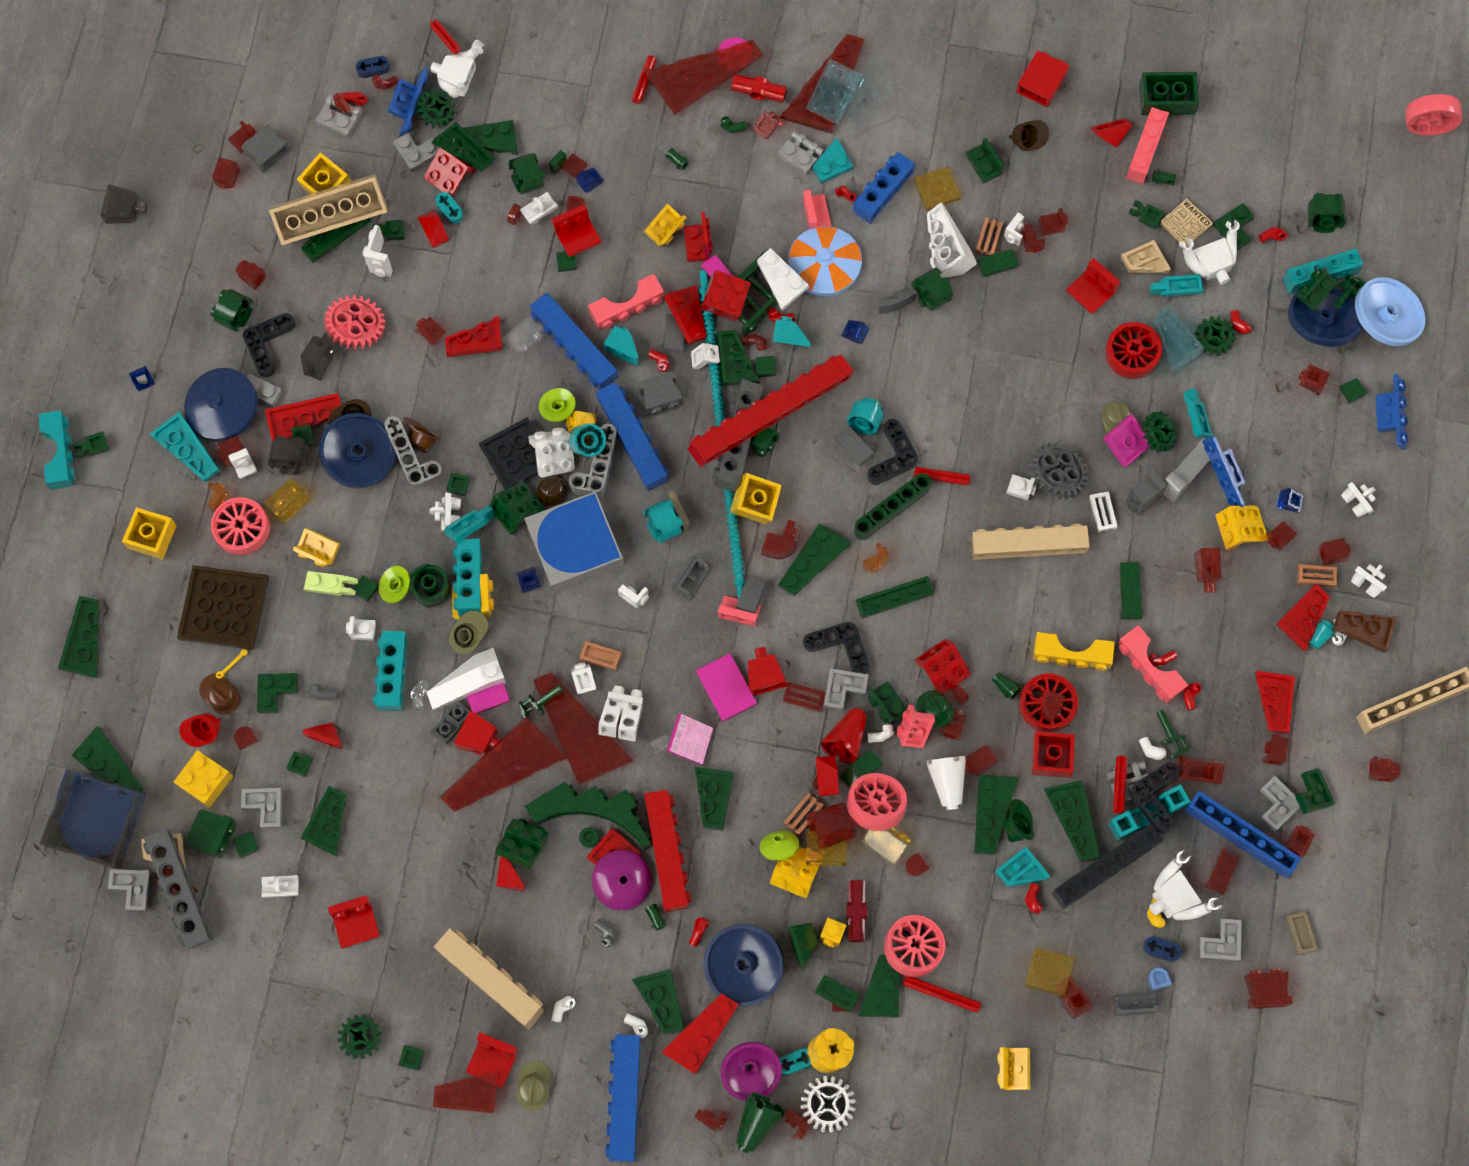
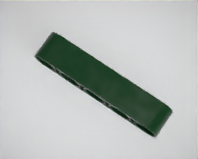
[854,473,931,540]

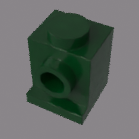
[752,427,780,457]

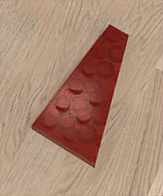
[780,34,864,134]
[644,40,763,115]
[533,672,633,785]
[440,716,567,812]

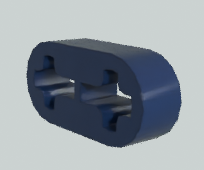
[356,56,390,78]
[1143,937,1182,962]

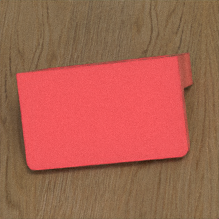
[803,190,831,229]
[718,596,761,627]

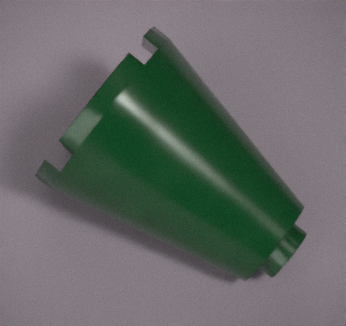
[736,1092,785,1153]

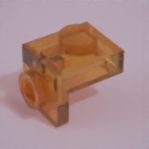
[207,482,229,513]
[862,542,889,573]

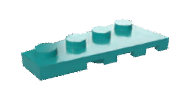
[150,412,221,482]

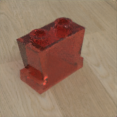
[1178,755,1225,784]
[807,802,856,849]
[1244,968,1293,1009]

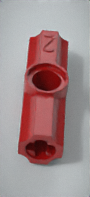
[731,74,787,103]

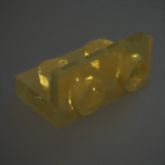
[263,478,311,524]
[862,828,911,864]

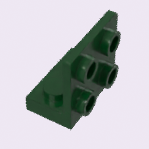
[489,482,545,535]

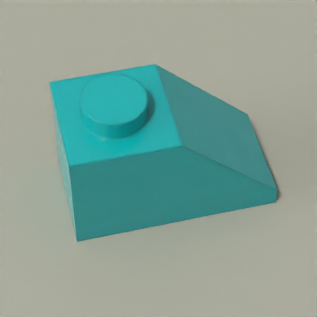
[773,316,811,347]
[604,325,639,367]

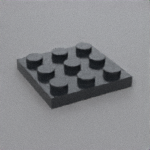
[478,417,538,490]

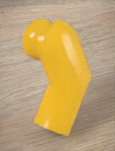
[1147,898,1166,928]

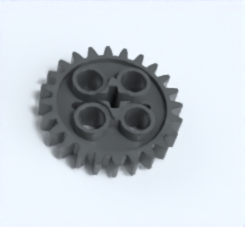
[1028,442,1089,500]

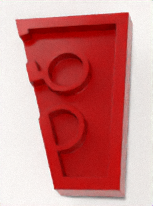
[664,285,706,344]
[445,315,503,357]
[1276,584,1330,651]
[1254,670,1295,734]

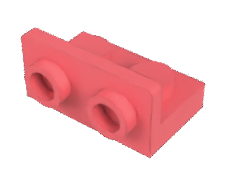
[897,705,935,748]

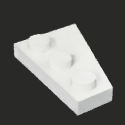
[757,248,809,311]

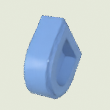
[1148,968,1172,991]

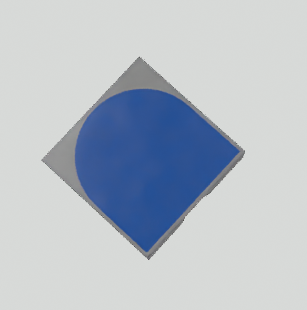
[524,491,624,592]

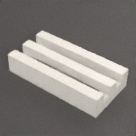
[1089,492,1118,533]

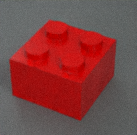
[701,270,751,321]
[1031,731,1075,778]

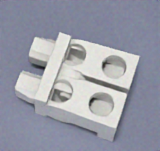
[599,685,643,742]

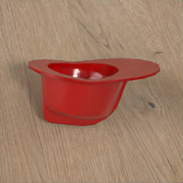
[179,713,221,747]

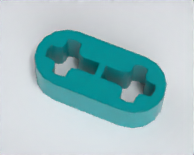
[436,192,463,224]
[779,1048,812,1075]

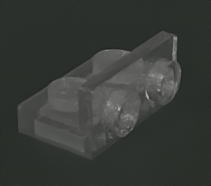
[502,316,544,356]

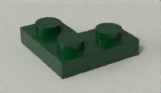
[1213,203,1255,251]
[257,673,298,714]
[1295,768,1336,815]

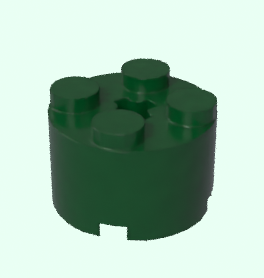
[508,153,545,195]
[1307,193,1346,233]
[911,268,953,311]
[211,289,253,332]
[409,564,451,608]

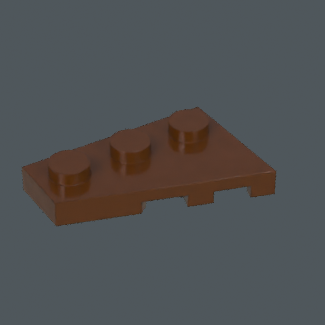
[1333,610,1397,653]

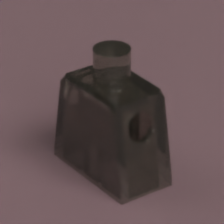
[100,184,147,224]
[300,333,334,381]

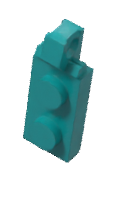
[1149,274,1203,297]
[1183,388,1212,439]
[444,505,495,543]

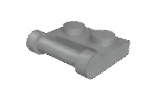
[315,95,362,137]

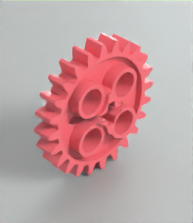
[324,295,385,350]

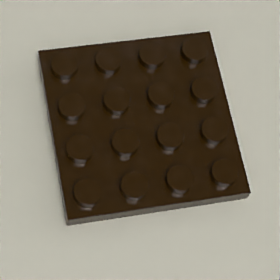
[177,565,269,650]

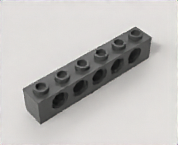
[712,379,763,492]
[143,828,213,949]

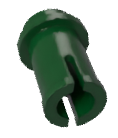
[665,148,689,170]
[1152,169,1176,186]
[645,904,666,931]

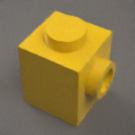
[820,918,846,948]

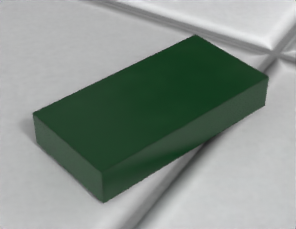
[977,249,1018,277]
[814,975,860,1013]

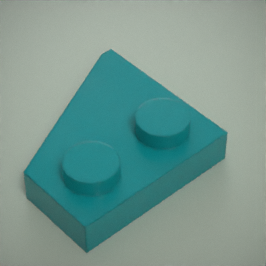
[813,138,853,184]
[995,847,1051,888]

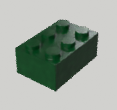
[1139,72,1199,115]

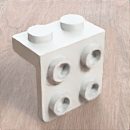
[363,225,393,277]
[528,428,575,477]

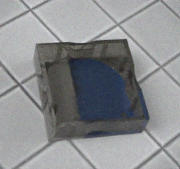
[40,768,147,869]

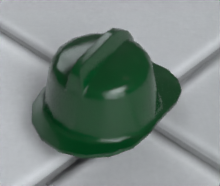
[916,690,954,728]
[1004,799,1034,843]

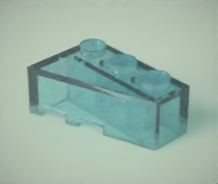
[1153,305,1204,376]

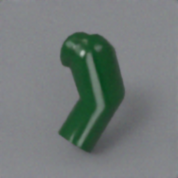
[721,116,747,133]

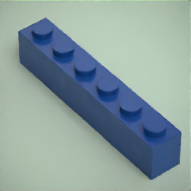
[530,292,618,390]
[596,382,669,491]
[1185,791,1301,879]
[606,1035,641,1163]

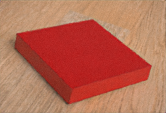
[586,828,642,879]

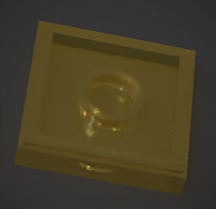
[913,166,961,211]
[806,830,846,866]
[1025,948,1075,997]

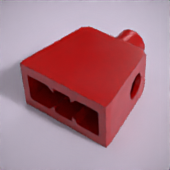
[748,647,789,696]
[454,711,504,756]

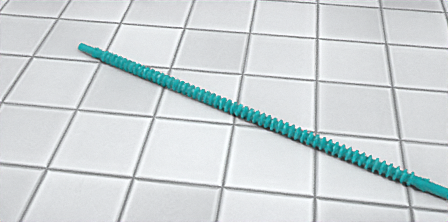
[699,270,746,600]

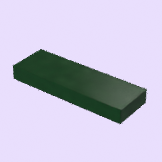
[1119,562,1142,619]

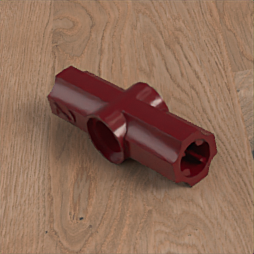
[846,880,867,943]

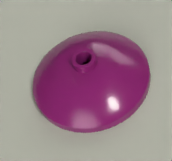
[592,850,651,910]
[720,1042,782,1101]

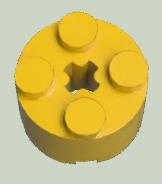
[807,1028,854,1074]

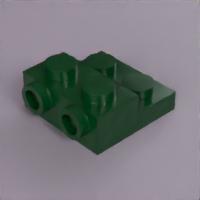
[495,818,549,869]

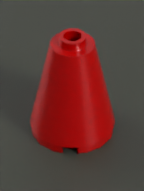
[821,708,867,764]

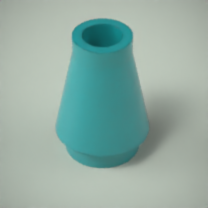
[1309,620,1335,650]

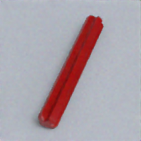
[903,976,981,1013]

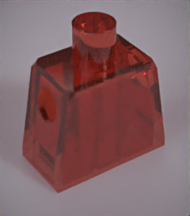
[1194,547,1221,593]

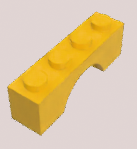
[1033,632,1115,671]

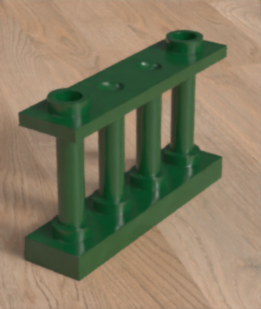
[737,252,778,336]

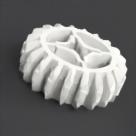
[801,1076,856,1133]

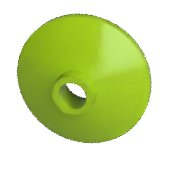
[539,388,576,422]
[379,566,411,603]
[760,830,799,861]

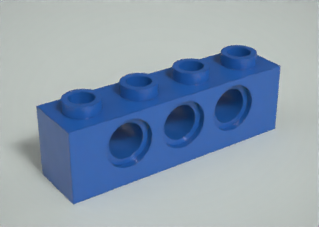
[852,152,915,224]

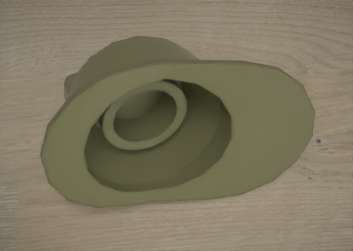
[1101,401,1131,434]
[449,611,488,654]
[516,1061,551,1111]

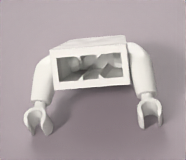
[430,40,484,98]
[1179,220,1240,285]
[1149,850,1222,920]

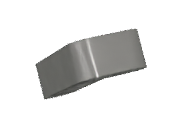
[384,416,442,487]
[569,424,618,498]
[1163,438,1210,503]

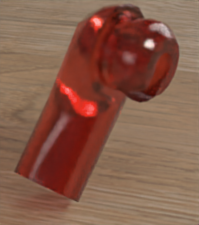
[372,75,398,90]
[741,334,767,351]

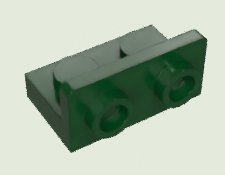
[966,138,1004,184]
[1296,267,1338,311]
[868,681,907,725]

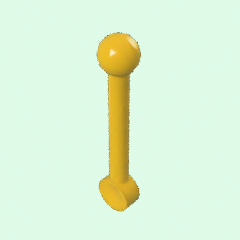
[216,649,248,679]

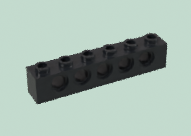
[1052,823,1164,910]

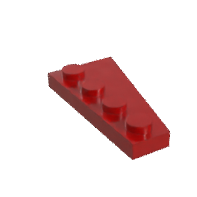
[265,393,342,447]
[661,993,739,1074]

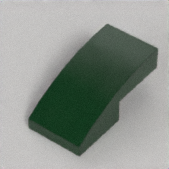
[840,749,883,788]

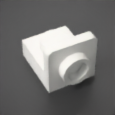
[1004,213,1024,246]
[691,343,720,370]
[229,448,257,479]
[1006,475,1037,501]
[618,584,649,608]
[346,616,376,641]
[571,662,596,694]

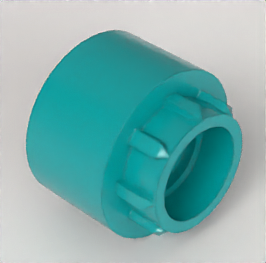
[847,398,884,435]
[569,424,606,457]

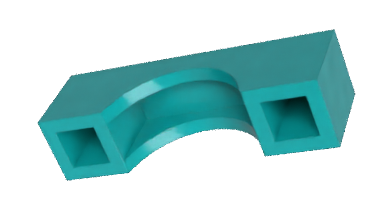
[38,410,75,490]
[1108,785,1191,842]

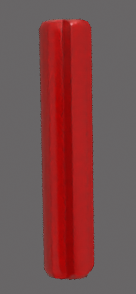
[430,19,461,55]
[632,55,657,104]
[914,467,970,485]
[1113,756,1127,814]

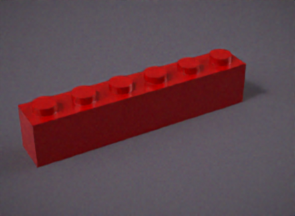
[644,789,691,913]

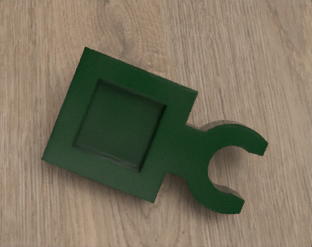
[1129,200,1164,229]
[372,220,405,241]
[73,431,110,458]

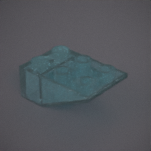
[806,59,865,124]

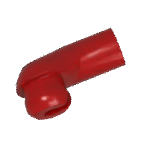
[341,92,367,106]
[835,185,856,202]
[1258,227,1287,243]
[768,308,796,323]
[1230,310,1252,334]
[648,349,670,372]
[1148,650,1177,667]
[1183,682,1202,711]
[1025,883,1043,914]
[689,917,709,947]

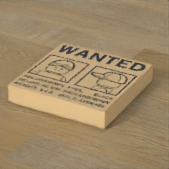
[1160,199,1213,245]

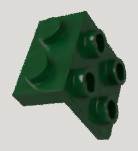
[185,809,237,859]

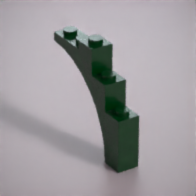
[525,782,652,851]

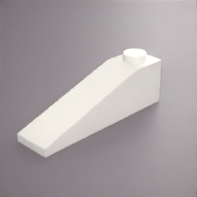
[927,203,977,278]
[427,648,506,710]

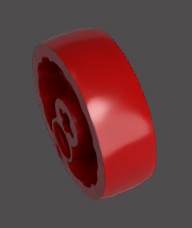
[1105,322,1162,379]
[1019,673,1079,733]

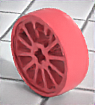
[1405,94,1463,136]
[211,497,270,555]
[847,773,907,831]
[884,915,945,977]

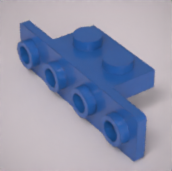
[387,67,428,136]
[1376,374,1409,450]
[1202,436,1246,507]

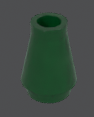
[992,672,1021,700]

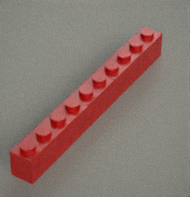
[688,354,854,468]

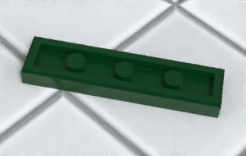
[855,576,934,619]

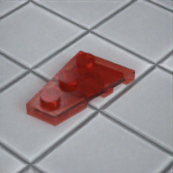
[433,1071,499,1113]

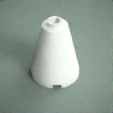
[927,756,966,810]

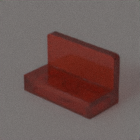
[1204,847,1239,895]

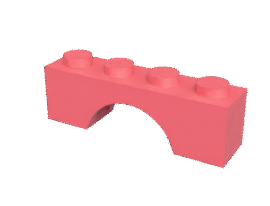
[1126,107,1169,184]
[588,274,664,330]
[1118,625,1188,703]

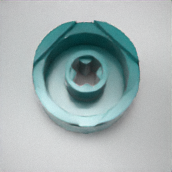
[643,499,683,544]

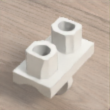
[520,192,558,225]
[1341,482,1376,518]
[429,493,461,531]
[1351,564,1387,598]
[262,875,299,898]

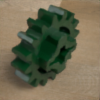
[416,88,456,129]
[1194,316,1236,356]
[1142,411,1177,453]
[337,1014,382,1059]

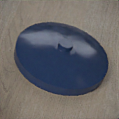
[1288,288,1362,347]
[184,368,258,441]
[319,413,396,488]
[704,924,784,1006]

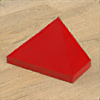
[1091,118,1131,148]
[417,210,449,248]
[302,722,343,750]
[815,755,839,796]
[496,856,527,892]

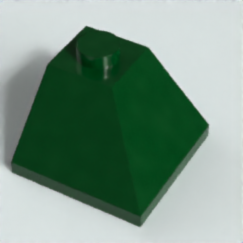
[788,923,820,971]

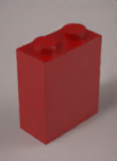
[1016,50,1069,108]

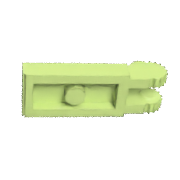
[304,571,358,596]

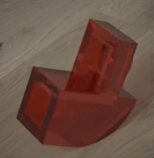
[762,520,798,560]
[1053,976,1092,1019]

